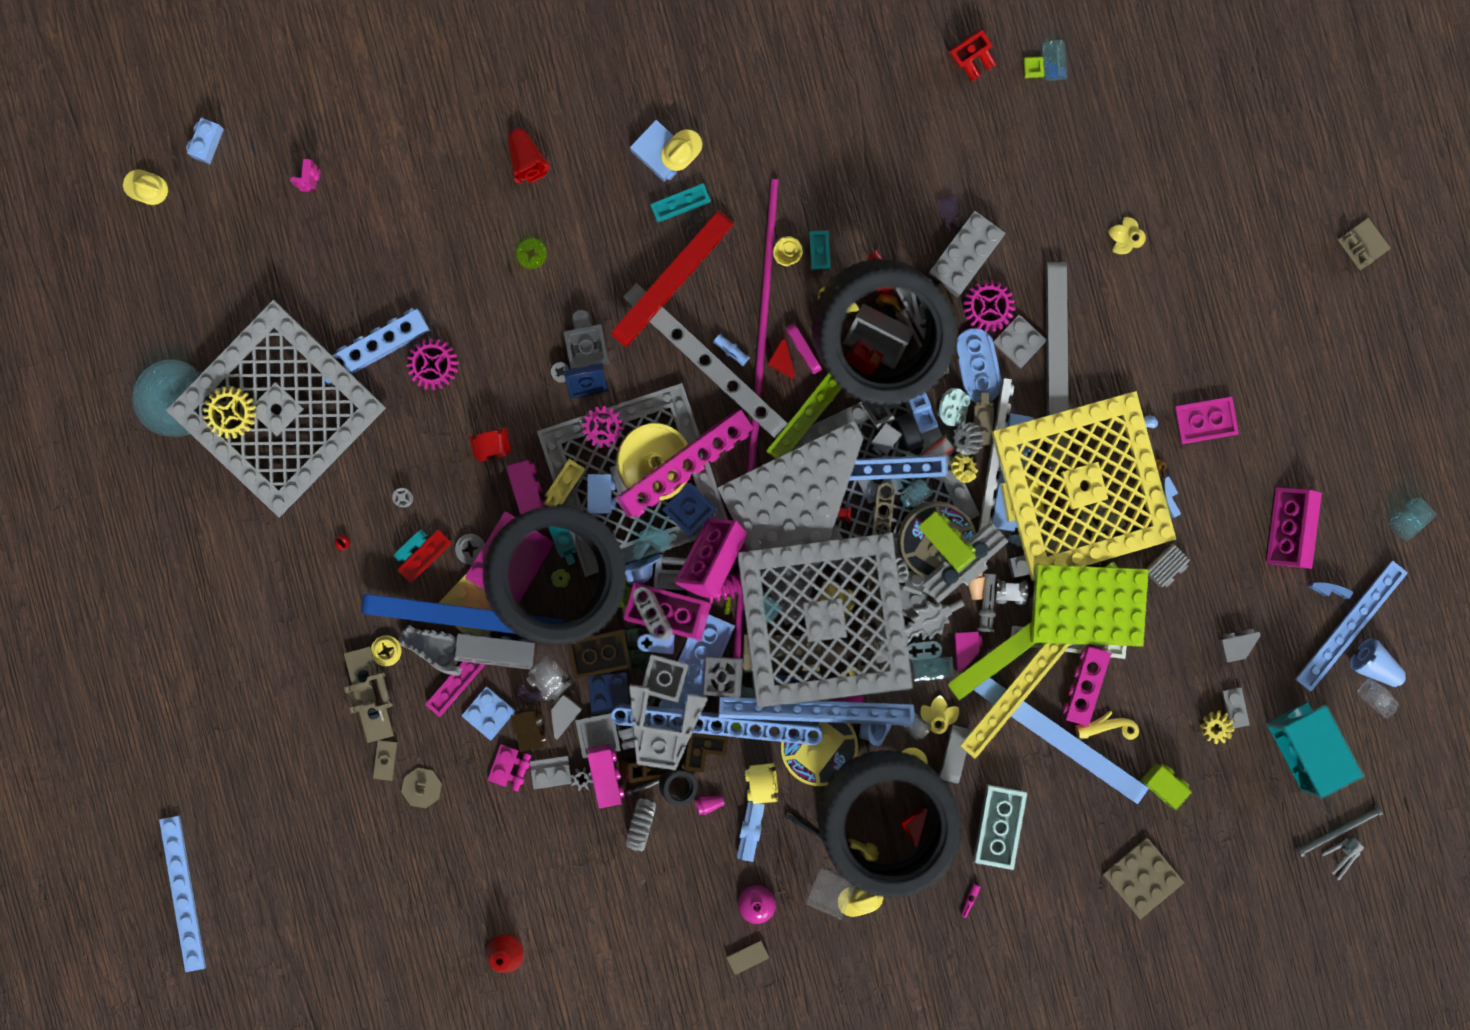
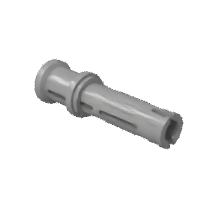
[977,574,997,632]

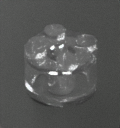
[527,656,572,701]

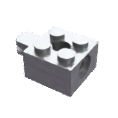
[564,310,610,369]

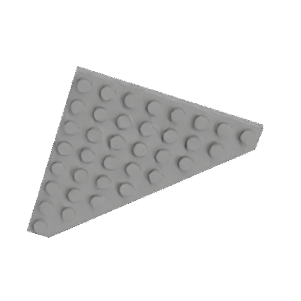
[718,420,864,625]

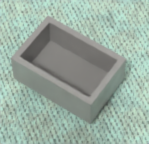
[843,304,914,369]

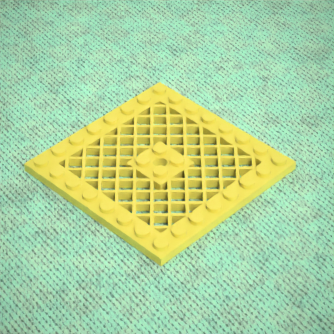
[991,391,1176,581]

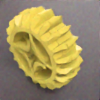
[203,386,256,439]

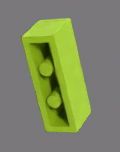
[918,512,976,573]

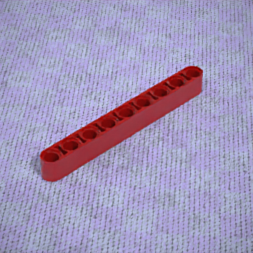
[611,211,734,347]

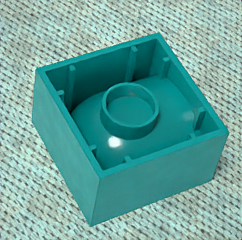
[1266,702,1363,798]

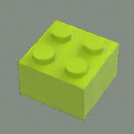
[1140,763,1192,810]

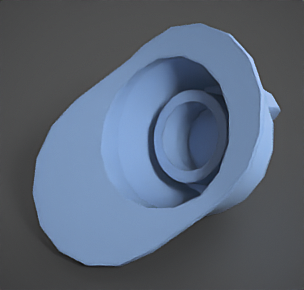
[625,554,662,585]
[859,703,892,747]

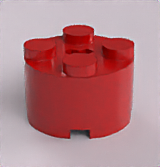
[469,428,512,462]

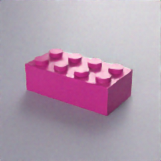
[623,582,711,641]

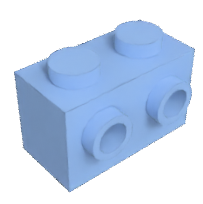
[187,118,224,164]
[587,474,616,514]

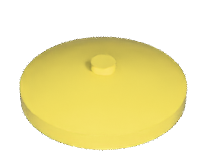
[616,423,689,500]

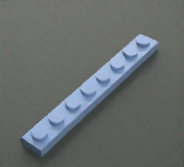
[1295,561,1407,692]
[159,816,206,972]

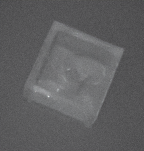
[805,866,855,920]

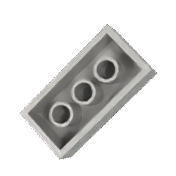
[928,211,1006,298]

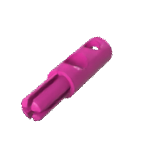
[961,883,981,918]

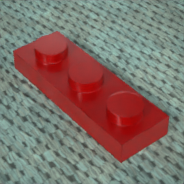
[398,529,452,584]

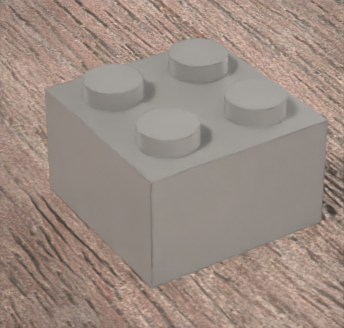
[642,654,689,703]

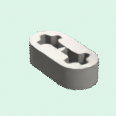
[907,641,942,660]

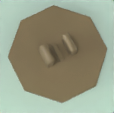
[401,768,442,808]

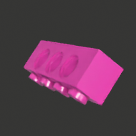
[1063,644,1112,727]

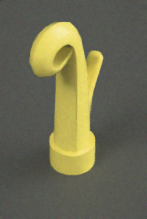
[1075,711,1139,740]

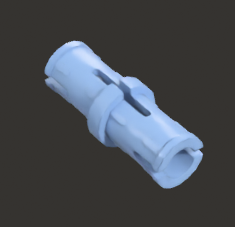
[713,333,750,367]

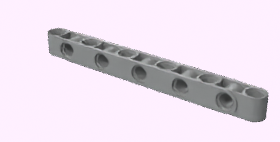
[623,283,788,438]

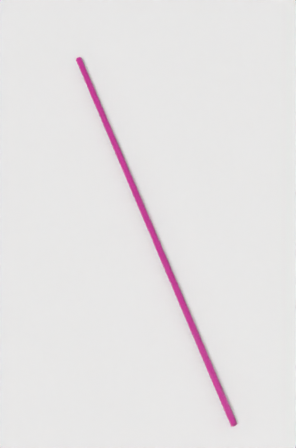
[731,179,778,698]

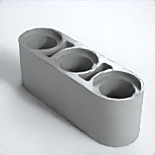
[633,587,672,641]
[939,725,971,784]

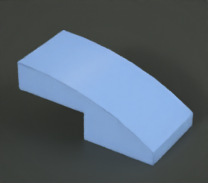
[908,392,938,434]
[1162,477,1181,518]

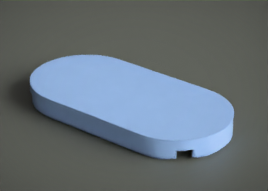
[955,328,1002,402]

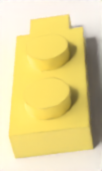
[544,459,586,506]

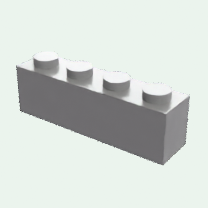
[454,632,535,669]

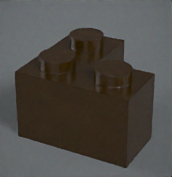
[511,709,547,752]
[685,732,728,773]

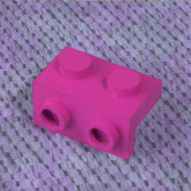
[290,159,321,192]

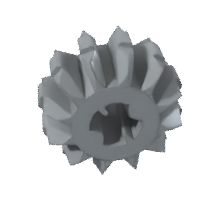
[952,422,984,455]

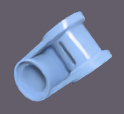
[637,634,675,654]

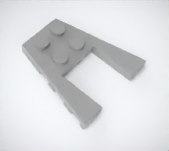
[630,684,707,770]

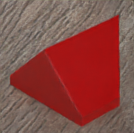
[899,806,928,847]

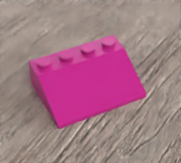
[465,511,555,605]

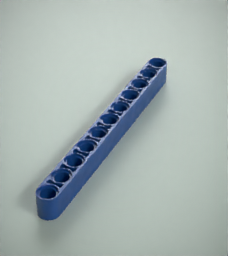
[360,594,567,634]

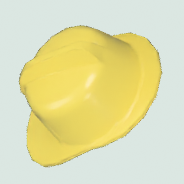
[661,129,702,171]
[123,169,168,205]
[838,885,883,917]

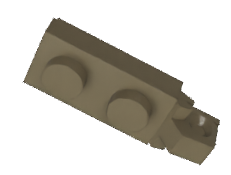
[973,392,994,445]

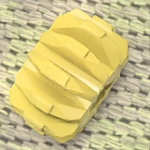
[1201,711,1235,744]

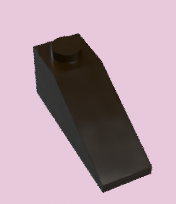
[619,757,682,783]

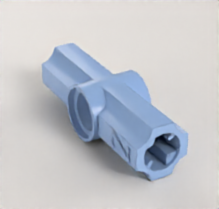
[737,801,765,861]

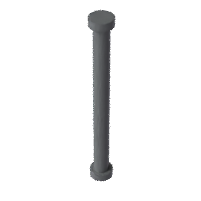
[1296,805,1383,858]

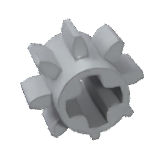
[570,767,593,791]

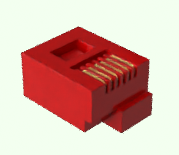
[843,338,884,376]

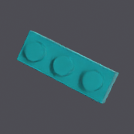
[650,183,711,223]

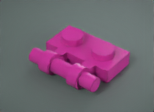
[487,744,531,792]

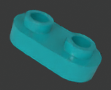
[394,529,427,562]

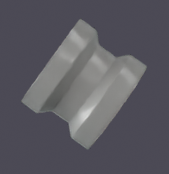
[551,362,570,383]
[392,488,413,507]

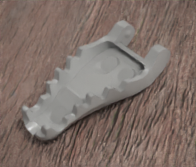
[399,625,462,676]

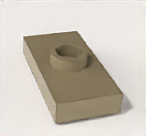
[373,740,398,781]

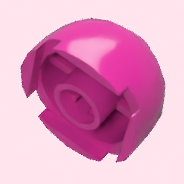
[738,885,776,924]

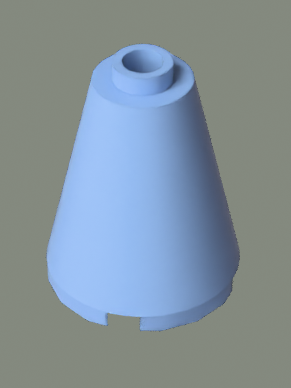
[1350,638,1406,687]

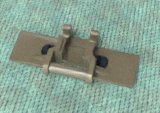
[344,647,394,743]

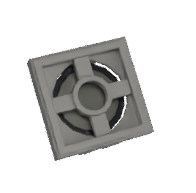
[703,656,745,698]

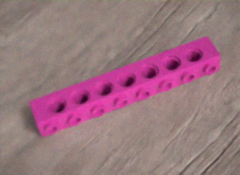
[615,410,754,518]

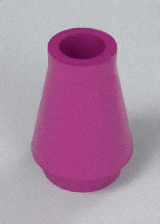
[695,795,724,816]

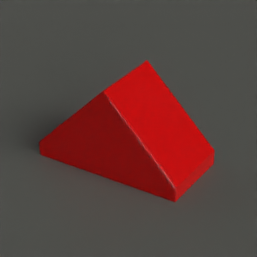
[768,339,795,379]

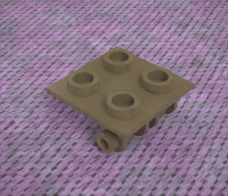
[1338,218,1391,271]

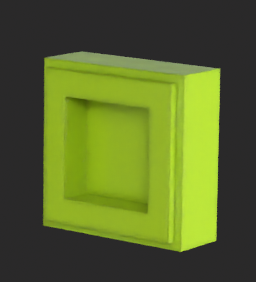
[1023,57,1044,78]

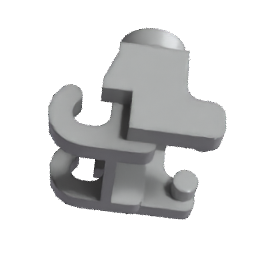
[995,579,1028,605]

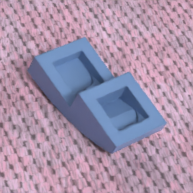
[1307,583,1353,599]

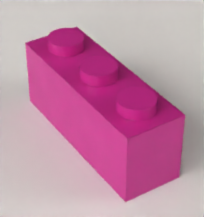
[506,460,547,514]
[587,744,625,808]

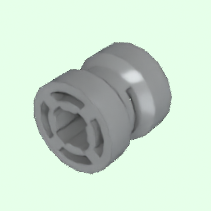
[618,727,635,750]

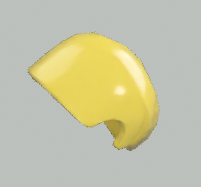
[773,236,803,266]

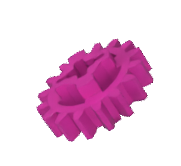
[582,406,624,448]

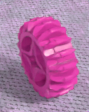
[963,280,1015,332]
[406,338,459,390]

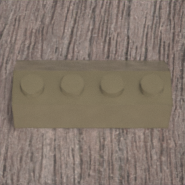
[743,634,822,675]

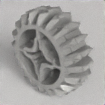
[626,798,656,851]

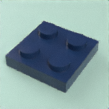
[564,363,608,399]
[662,483,717,537]
[588,673,630,714]

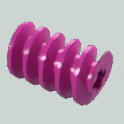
[704,573,743,604]

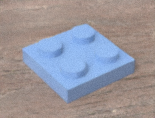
[462,686,516,741]

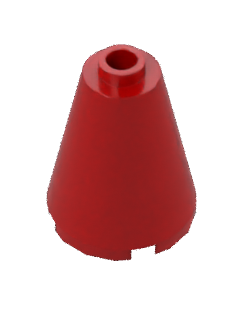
[508,128,550,184]
[485,935,524,973]

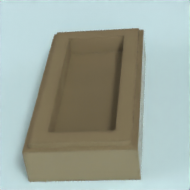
[726,940,769,975]

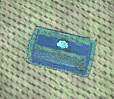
[1042,40,1068,81]

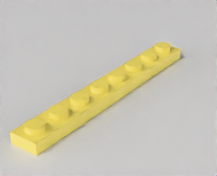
[960,643,1070,759]

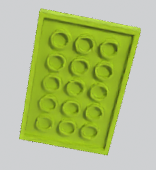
[1031,564,1149,646]

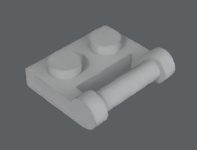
[654,555,689,591]

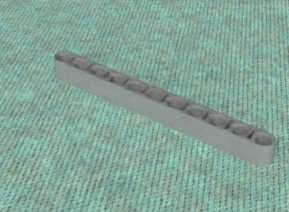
[1045,262,1069,470]

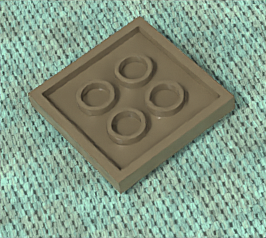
[1102,837,1185,920]

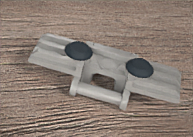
[921,521,1009,603]

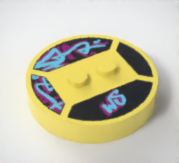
[781,721,858,786]

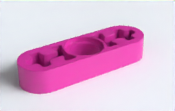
[785,323,822,375]

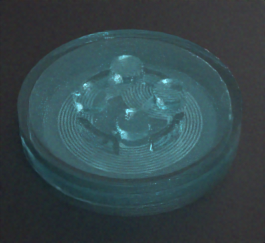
[132,360,212,437]

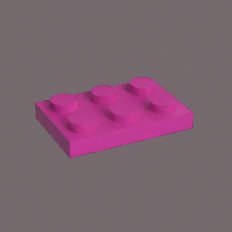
[1174,397,1239,445]

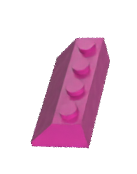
[1266,487,1322,569]
[675,519,748,598]

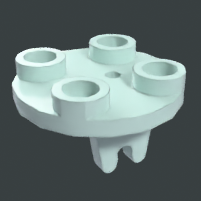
[937,388,970,426]

